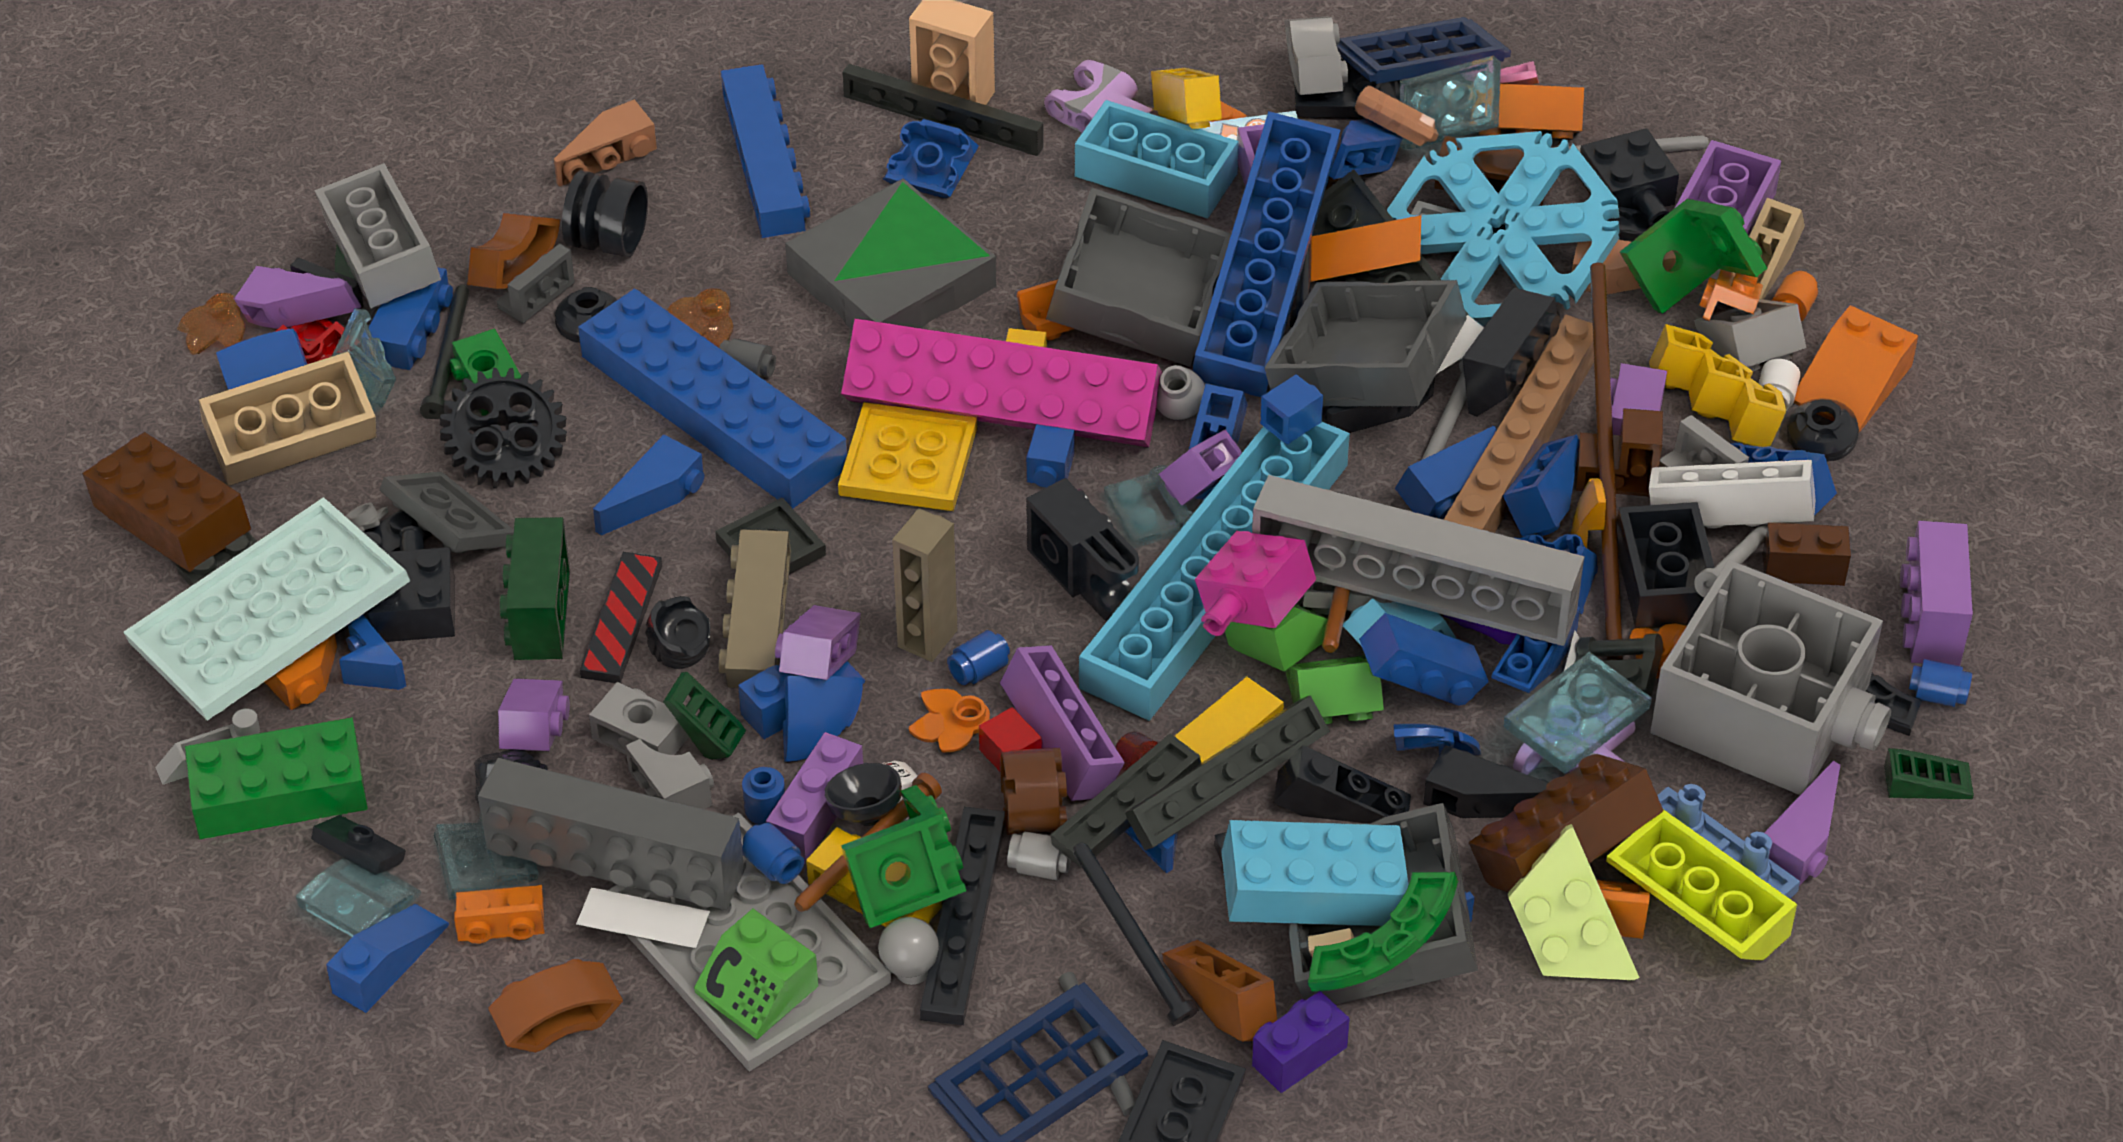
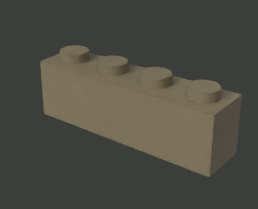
[892,508,958,662]
[719,529,791,688]

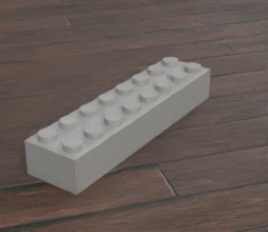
[1252,475,1584,646]

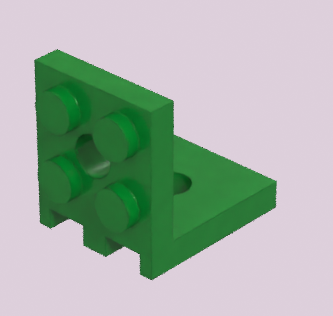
[1619,198,1768,314]
[841,785,966,928]

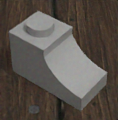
[625,739,714,809]

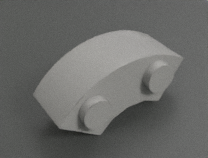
[1285,16,1348,95]

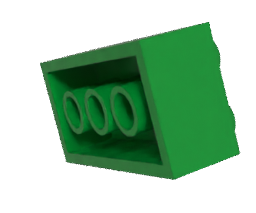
[185,717,368,839]

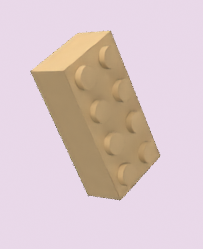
[199,352,376,486]

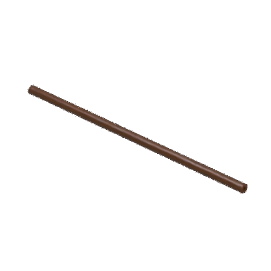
[1590,262,1623,660]

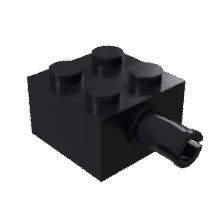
[1577,128,1679,227]
[368,526,455,642]

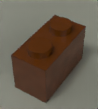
[1762,522,1851,586]

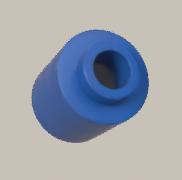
[947,630,1010,685]
[1909,659,1972,707]
[742,767,785,825]
[742,823,804,884]

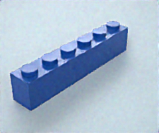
[721,64,810,238]

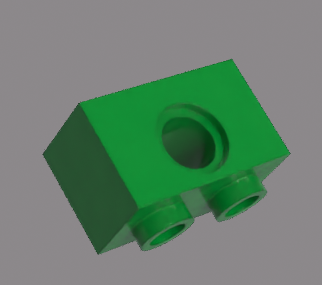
[449,328,521,416]

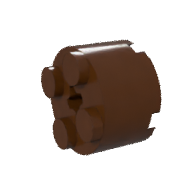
[1000,748,1067,835]

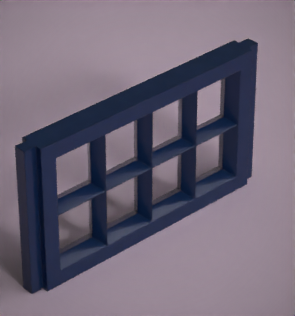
[1336,17,1511,84]
[928,982,1148,1142]

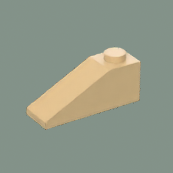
[1733,198,1805,300]

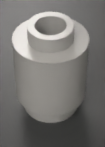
[1007,831,1071,880]

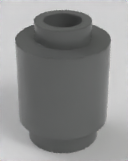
[719,338,776,380]

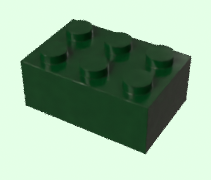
[500,517,570,660]

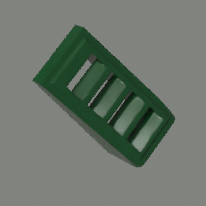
[663,672,746,760]
[1884,748,1974,799]

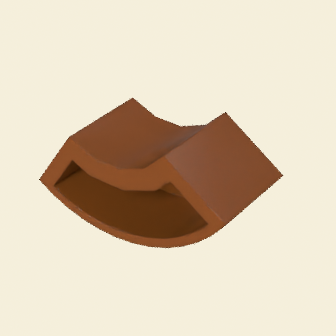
[467,213,561,289]
[488,959,623,1053]

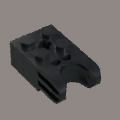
[1026,478,1139,621]

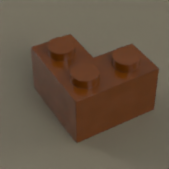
[1576,408,1663,497]

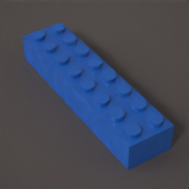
[1192,111,1340,398]
[578,288,847,509]

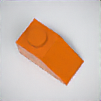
[264,633,337,710]

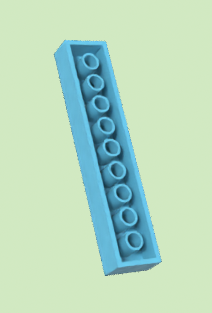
[1079,422,1350,721]

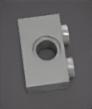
[589,682,689,755]

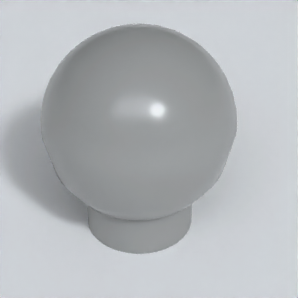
[1156,365,1205,420]
[878,917,939,985]

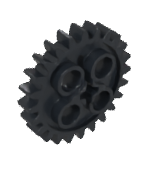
[440,368,567,488]

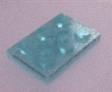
[1399,56,1501,150]
[1503,652,1651,774]

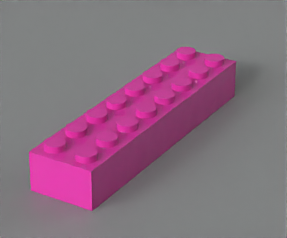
[841,319,1162,447]

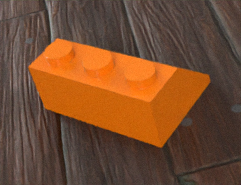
[1471,83,1584,139]

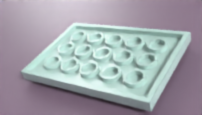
[124,497,410,721]

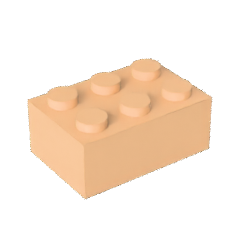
[909,0,995,105]

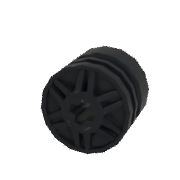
[562,170,648,257]

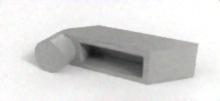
[155,709,260,785]

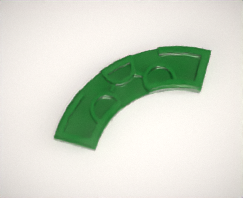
[1308,872,1458,992]

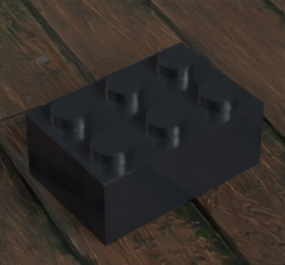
[1617,502,1714,629]

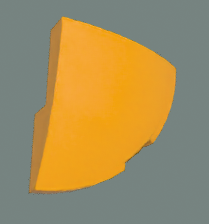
[1571,478,1606,548]

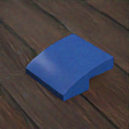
[216,328,307,390]

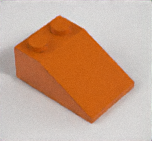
[1794,305,1918,432]

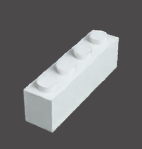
[1649,460,1816,528]

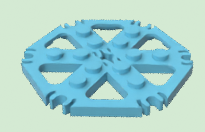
[1387,131,1620,326]

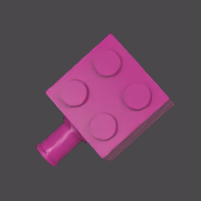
[1195,531,1316,636]

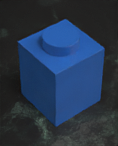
[1260,374,1323,445]
[1026,424,1074,488]

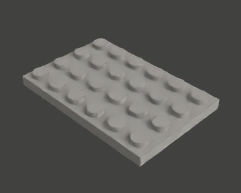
[608,813,891,1072]

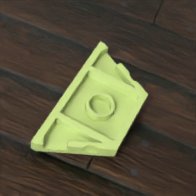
[1508,824,1639,980]

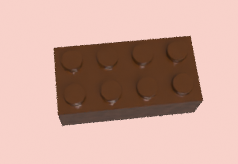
[82,432,252,572]
[1468,754,1664,893]

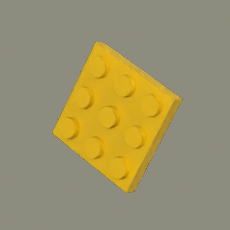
[838,402,977,511]

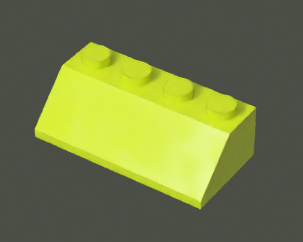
[1606,809,1797,960]

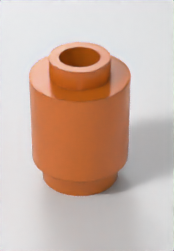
[1772,271,1818,322]

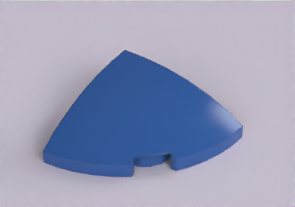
[783,675,863,762]
[1393,724,1481,755]

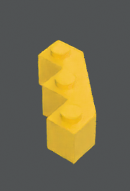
[1649,324,1786,447]

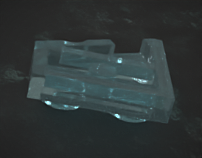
[332,308,396,412]

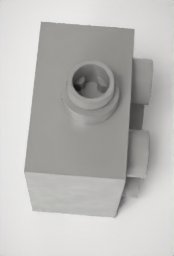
[1650,560,1891,795]

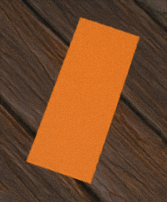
[1311,215,1422,282]

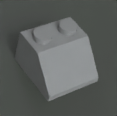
[1694,299,1806,371]

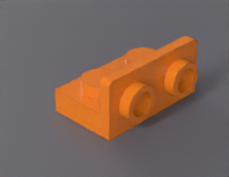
[454,885,545,944]

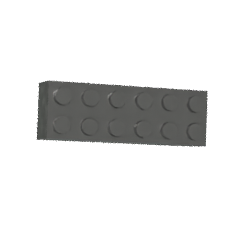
[478,758,744,910]

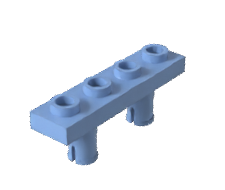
[1657,784,1800,899]

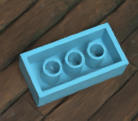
[1075,100,1239,219]
[1221,820,1409,926]

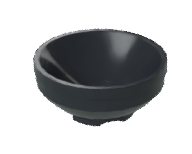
[555,287,617,343]
[1787,398,1859,461]
[825,763,902,826]

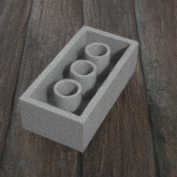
[315,163,441,308]

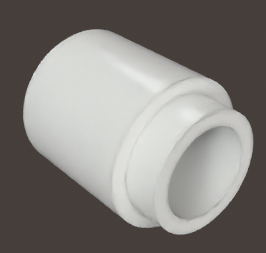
[1758,359,1800,411]

